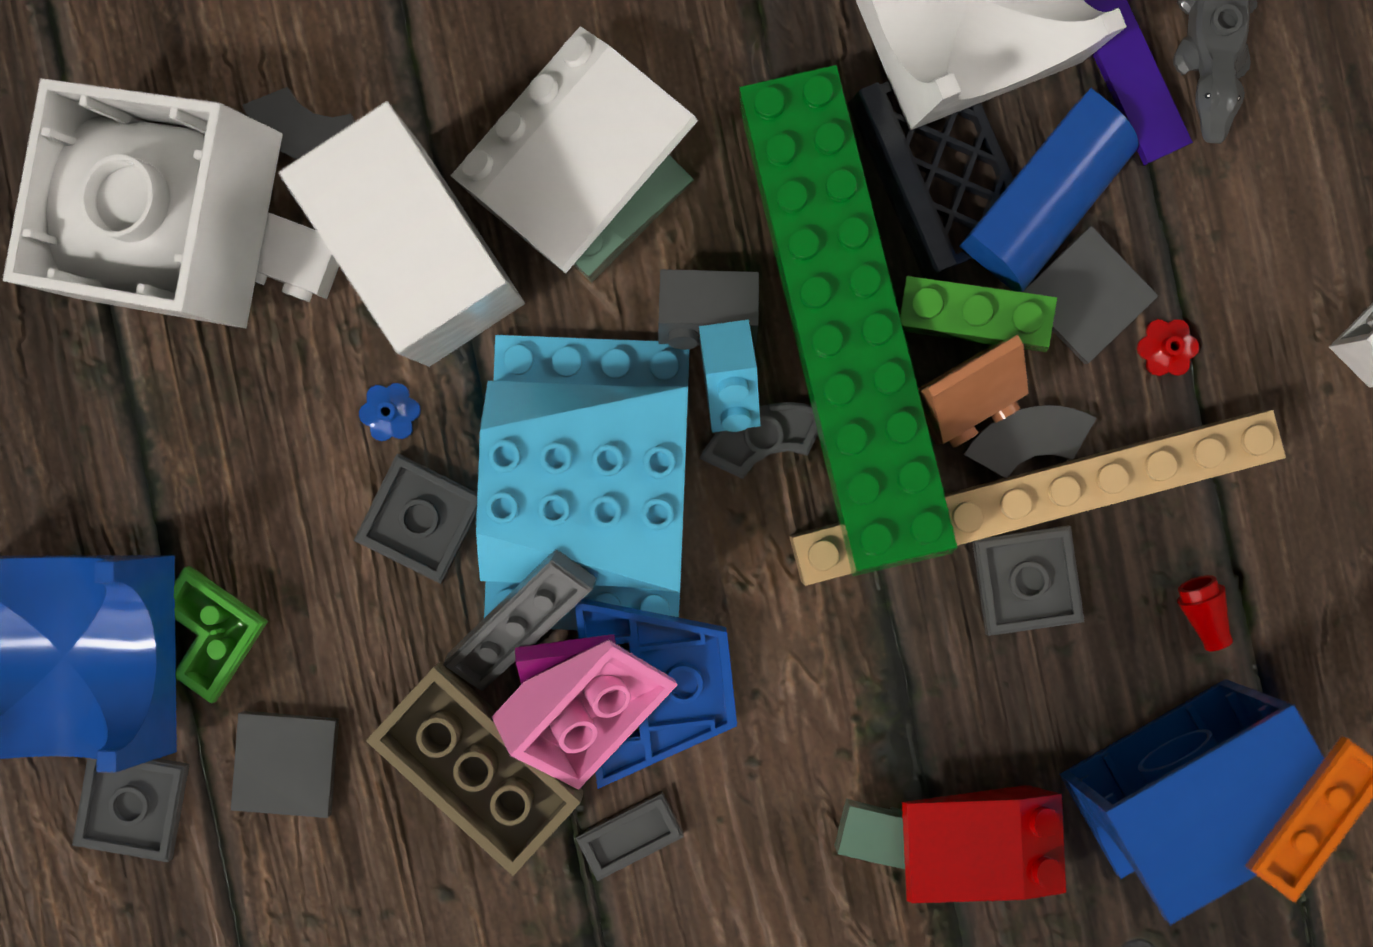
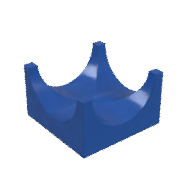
[0,555,177,772]

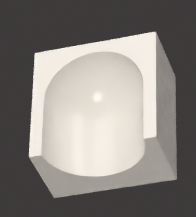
[3,78,283,329]
[278,102,526,367]

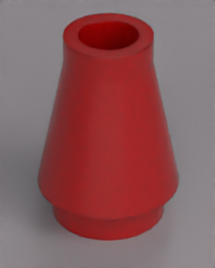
[1177,575,1233,652]

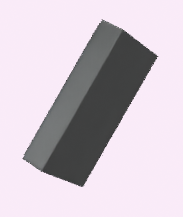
[575,791,684,881]

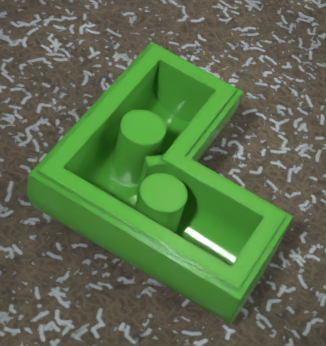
[174,566,268,704]

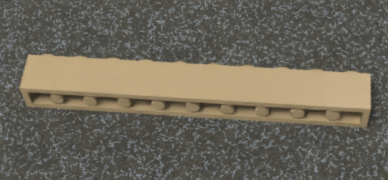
[789,410,1286,586]

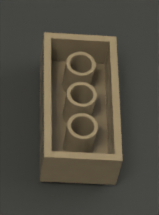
[366,661,584,876]

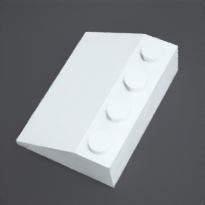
[451,26,698,273]

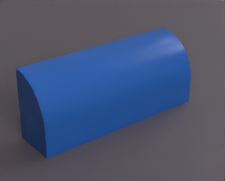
[959,88,1139,292]

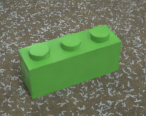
[900,276,1057,352]

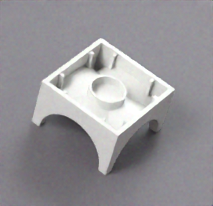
[856,0,1127,130]

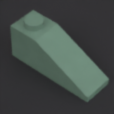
[574,155,694,283]

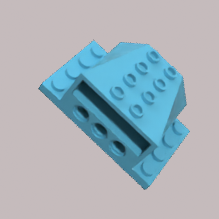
[476,335,690,630]

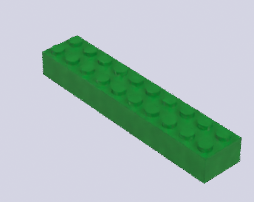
[739,65,958,576]

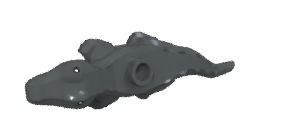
[1173,0,1257,144]

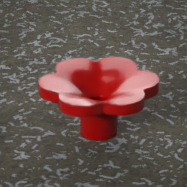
[1136,319,1199,376]

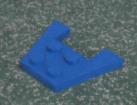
[575,598,737,789]

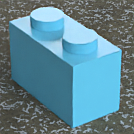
[699,320,760,433]

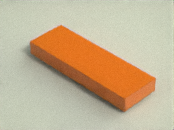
[1245,736,1373,903]

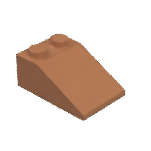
[918,335,1029,448]

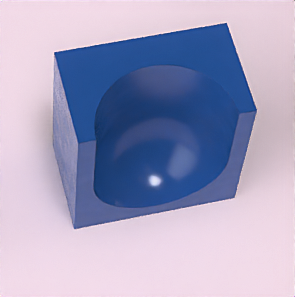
[1059,679,1325,925]

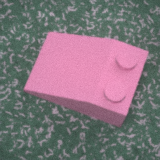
[492,640,678,790]

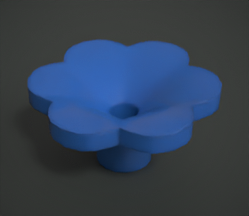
[359,383,421,441]

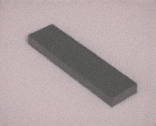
[443,549,597,691]

